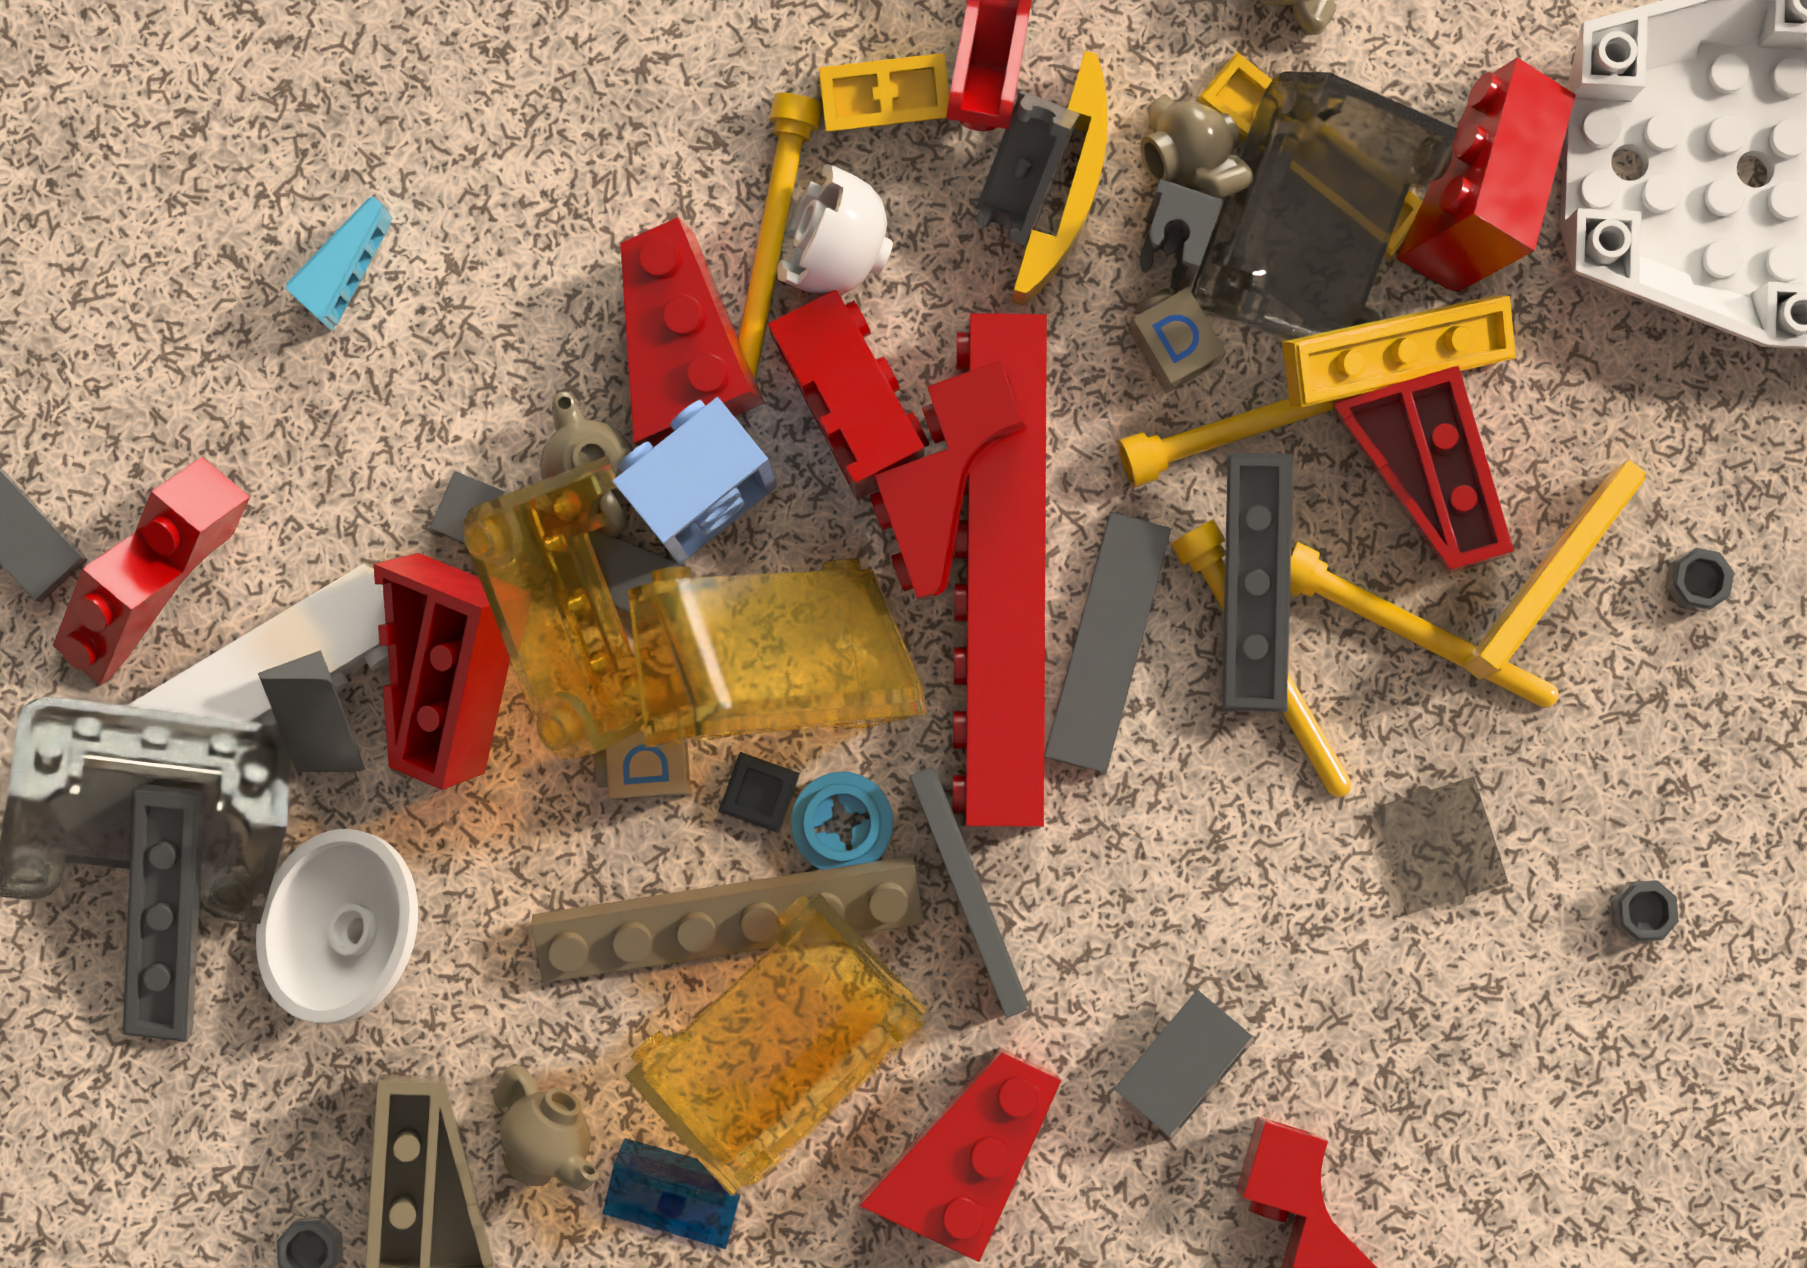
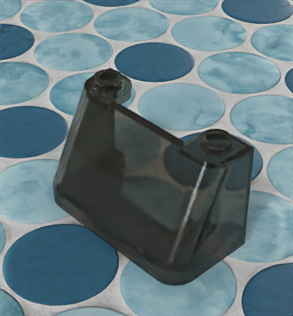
[1191,71,1458,344]
[0,697,290,924]

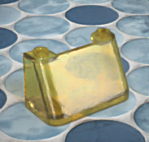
[464,456,699,759]
[628,558,927,748]
[625,893,935,1196]

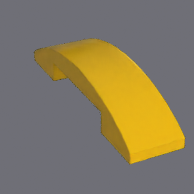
[1012,50,1108,306]

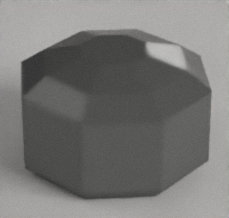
[1665,548,1734,612]
[1611,880,1679,942]
[277,1217,343,1268]

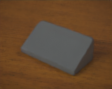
[258,650,365,772]

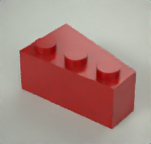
[1396,57,1576,292]
[620,217,765,447]
[768,290,929,500]
[1332,365,1514,574]
[373,553,524,790]
[859,1047,1062,1262]

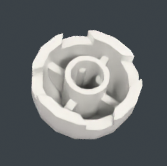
[777,164,892,296]

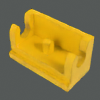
[818,53,949,132]

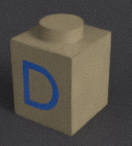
[1128,287,1227,394]
[595,728,691,800]

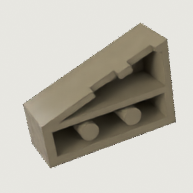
[365,1074,496,1268]

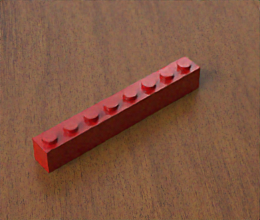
[952,313,1047,827]

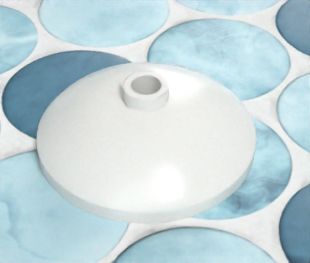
[256,829,418,1025]

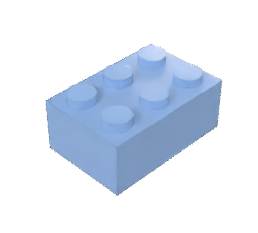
[613,397,778,564]

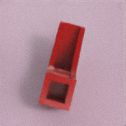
[946,0,1032,132]
[870,360,1027,601]
[53,457,250,686]
[1236,1116,1377,1268]

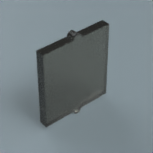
[1373,776,1508,914]

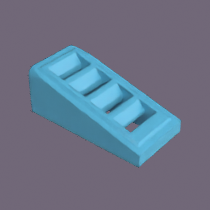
[285,196,393,331]

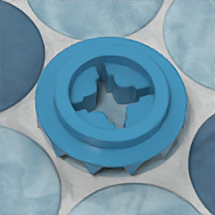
[791,772,893,870]

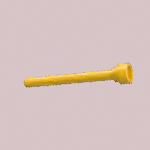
[738,93,823,380]
[1117,392,1367,488]
[1170,519,1351,797]
[1290,541,1559,708]

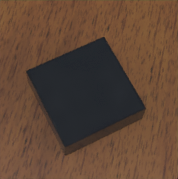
[718,752,801,833]

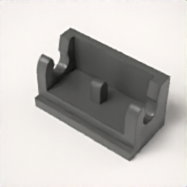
[976,90,1080,246]
[1140,179,1222,291]
[1114,989,1255,1139]

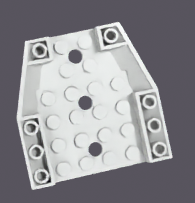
[1560,0,1807,349]

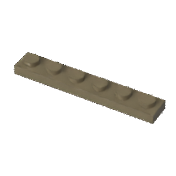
[531,856,924,983]

